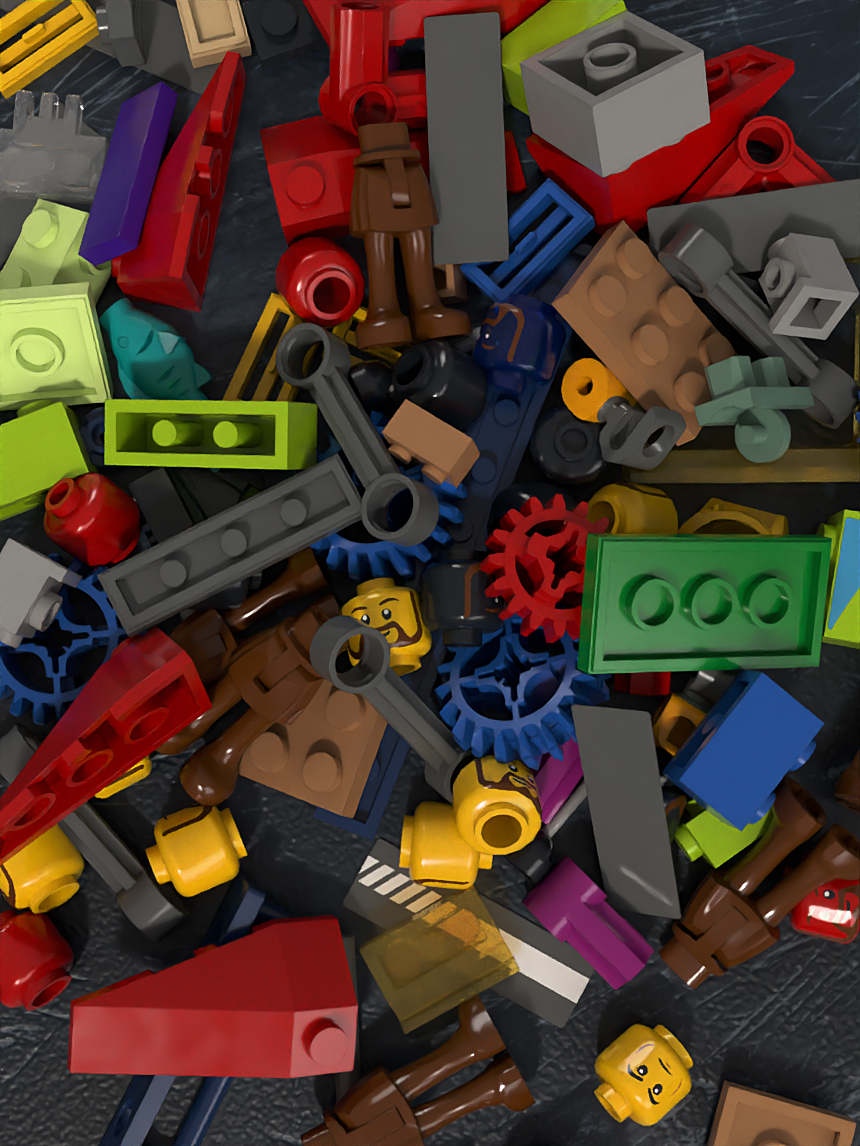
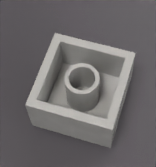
[520,10,711,178]

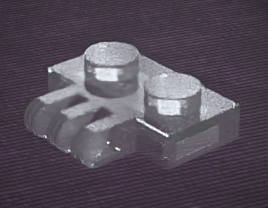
[0,90,110,205]

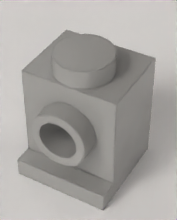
[759,233,860,340]
[0,538,82,648]

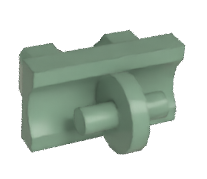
[694,356,815,463]

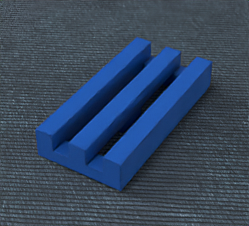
[459,178,596,315]

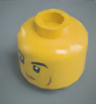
[594,1024,693,1126]

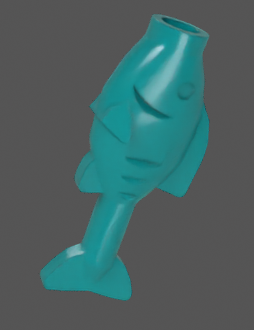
[99,298,223,473]

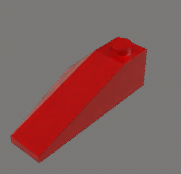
[526,45,795,236]
[111,51,247,312]
[67,915,358,1078]

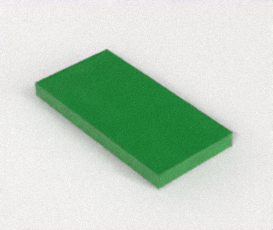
[577,533,832,674]

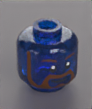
[472,294,566,396]

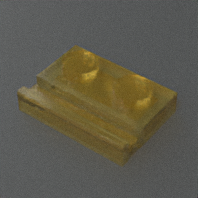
[359,884,520,1034]

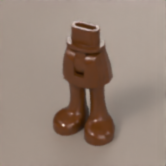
[349,122,473,350]
[167,546,348,692]
[155,606,348,806]
[659,776,860,989]
[300,993,536,1146]

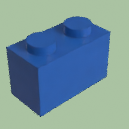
[661,669,825,831]

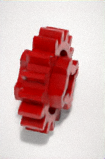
[480,494,610,643]

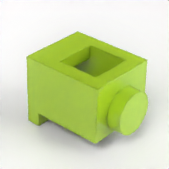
[674,797,773,868]

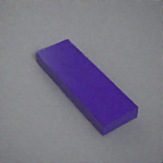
[78,81,178,266]

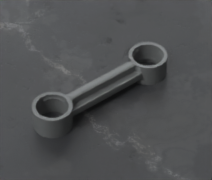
[658,224,860,429]
[276,323,439,546]
[310,615,477,805]
[0,723,189,943]

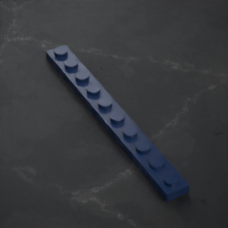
[313,232,594,841]

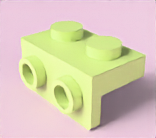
[0,198,112,306]

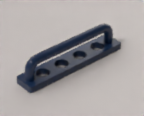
[99,872,293,1146]

